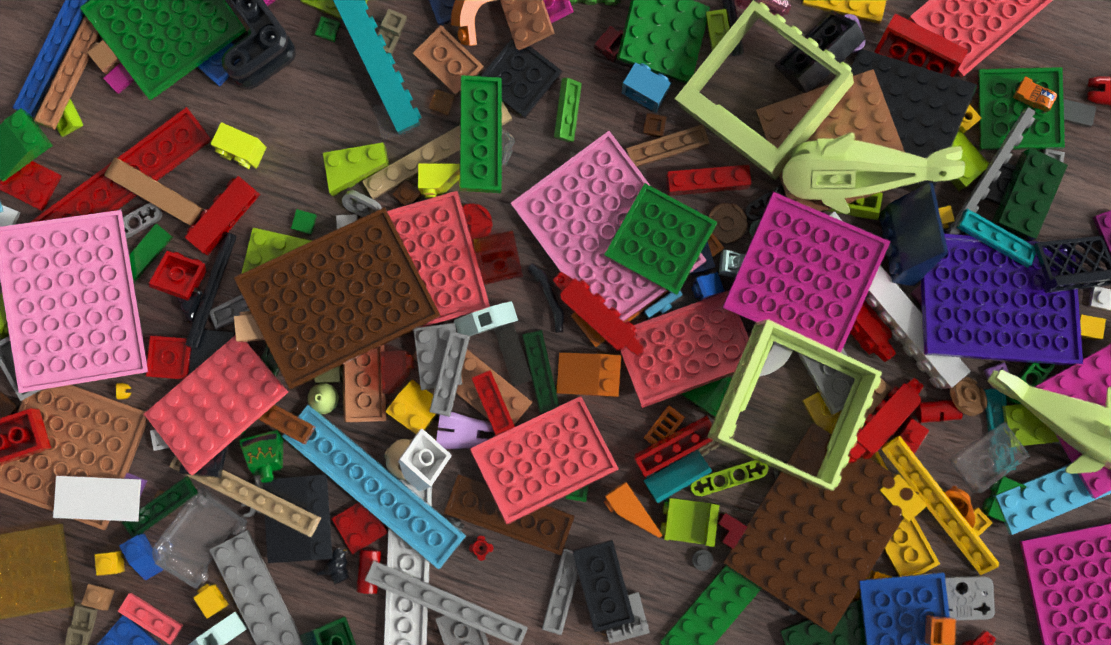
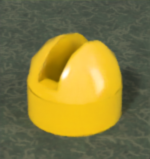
[116,383,131,400]

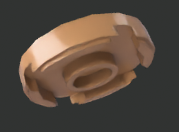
[708,203,747,244]
[950,377,987,416]

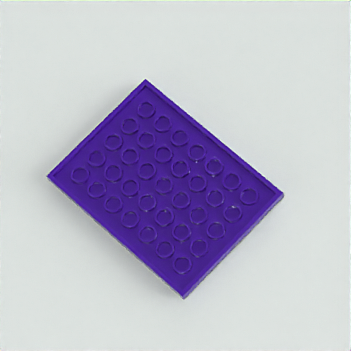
[921,234,1083,365]

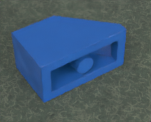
[119,534,164,580]

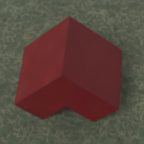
[594,25,623,63]
[717,512,747,549]

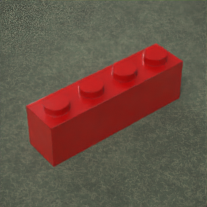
[666,165,751,196]
[185,176,261,256]
[635,415,713,477]

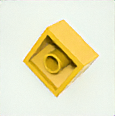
[386,380,437,434]

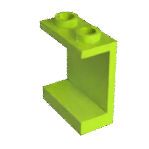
[660,498,719,547]

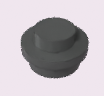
[692,550,713,571]

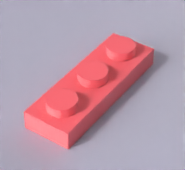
[118,593,183,644]

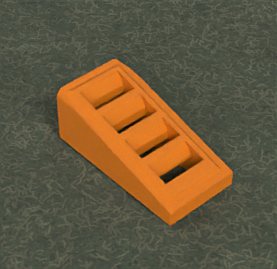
[644,405,685,444]

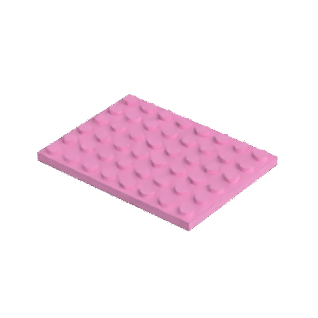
[511,131,707,322]
[0,210,148,393]

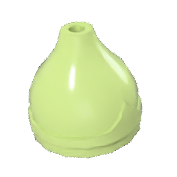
[307,383,339,414]

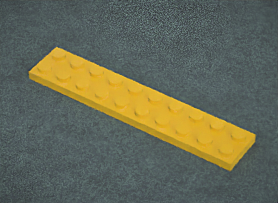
[802,392,940,576]

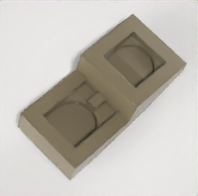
[378,9,407,55]
[65,603,98,645]

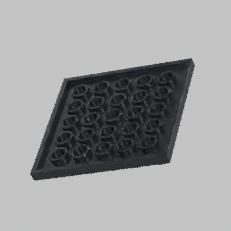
[851,49,977,192]

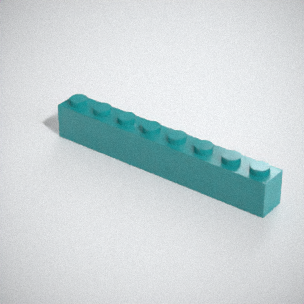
[333,0,422,135]

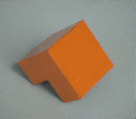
[925,616,956,645]

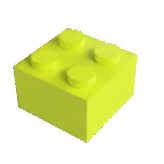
[211,122,267,169]

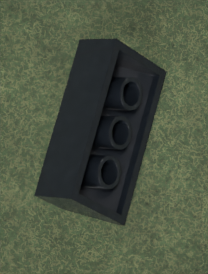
[774,10,866,93]

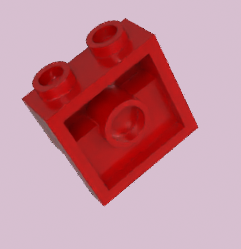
[149,251,206,301]

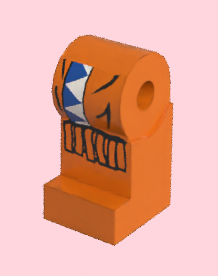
[1013,76,1057,111]

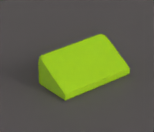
[56,99,83,137]

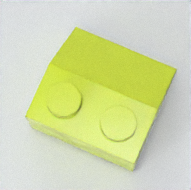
[418,164,460,199]

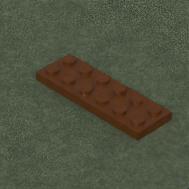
[444,474,575,555]

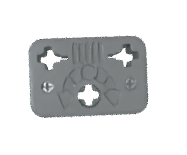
[945,575,995,621]

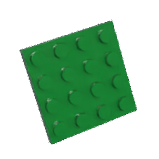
[617,0,710,84]
[978,67,1065,150]
[604,183,718,295]

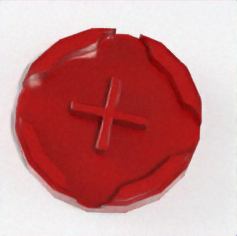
[462,204,493,244]

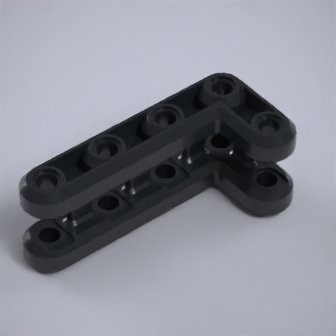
[222,0,296,90]

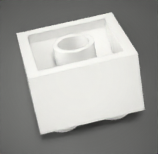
[398,429,452,491]

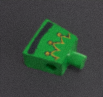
[239,430,284,483]

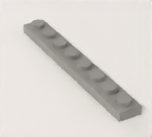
[946,107,1035,235]
[365,561,528,645]

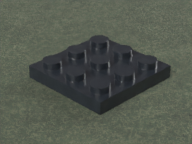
[481,37,562,119]

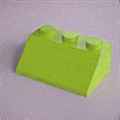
[950,130,989,191]

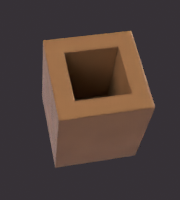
[87,40,121,75]
[81,584,115,610]

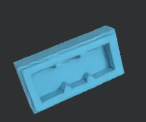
[644,291,683,319]

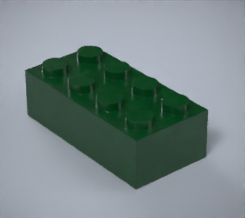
[992,148,1068,241]

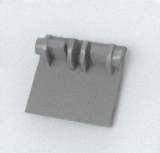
[606,592,650,644]

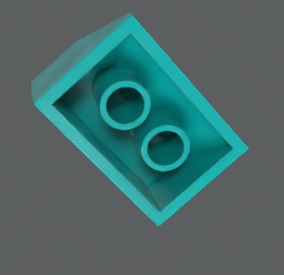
[643,449,712,503]

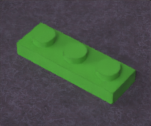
[554,78,582,142]

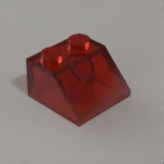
[473,230,523,285]
[381,350,414,395]

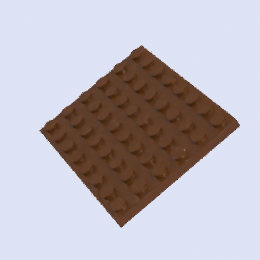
[234,207,441,390]
[723,423,920,633]

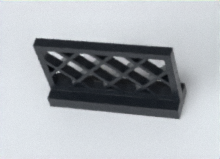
[1033,236,1111,293]

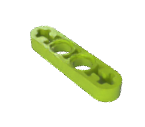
[690,460,768,496]

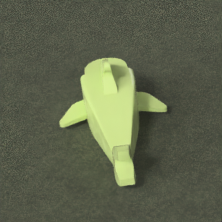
[782,132,965,214]
[988,370,1111,474]

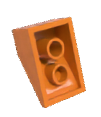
[556,353,621,398]
[604,482,662,537]

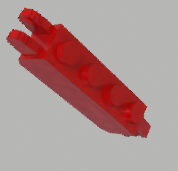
[553,272,644,356]
[850,300,896,362]
[848,378,924,464]

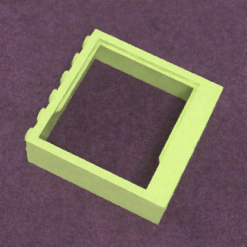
[675,0,854,180]
[707,319,882,490]

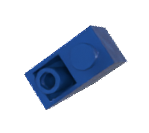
[691,272,725,301]

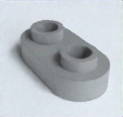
[342,190,382,217]

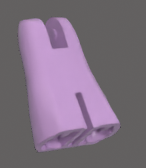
[436,412,494,449]

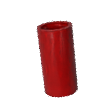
[916,400,963,423]
[356,550,381,594]

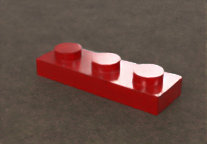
[472,370,515,435]

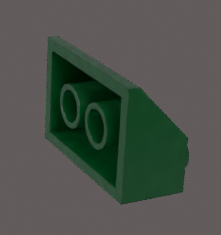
[300,616,356,645]

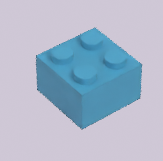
[621,62,671,113]

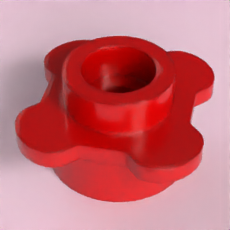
[469,536,494,561]

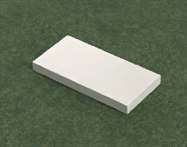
[53,476,141,521]

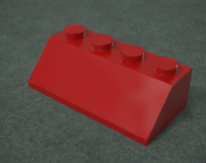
[874,14,968,77]

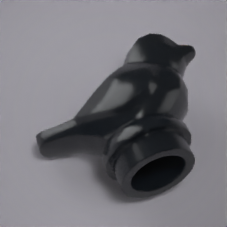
[176,291,203,323]
[316,548,349,585]

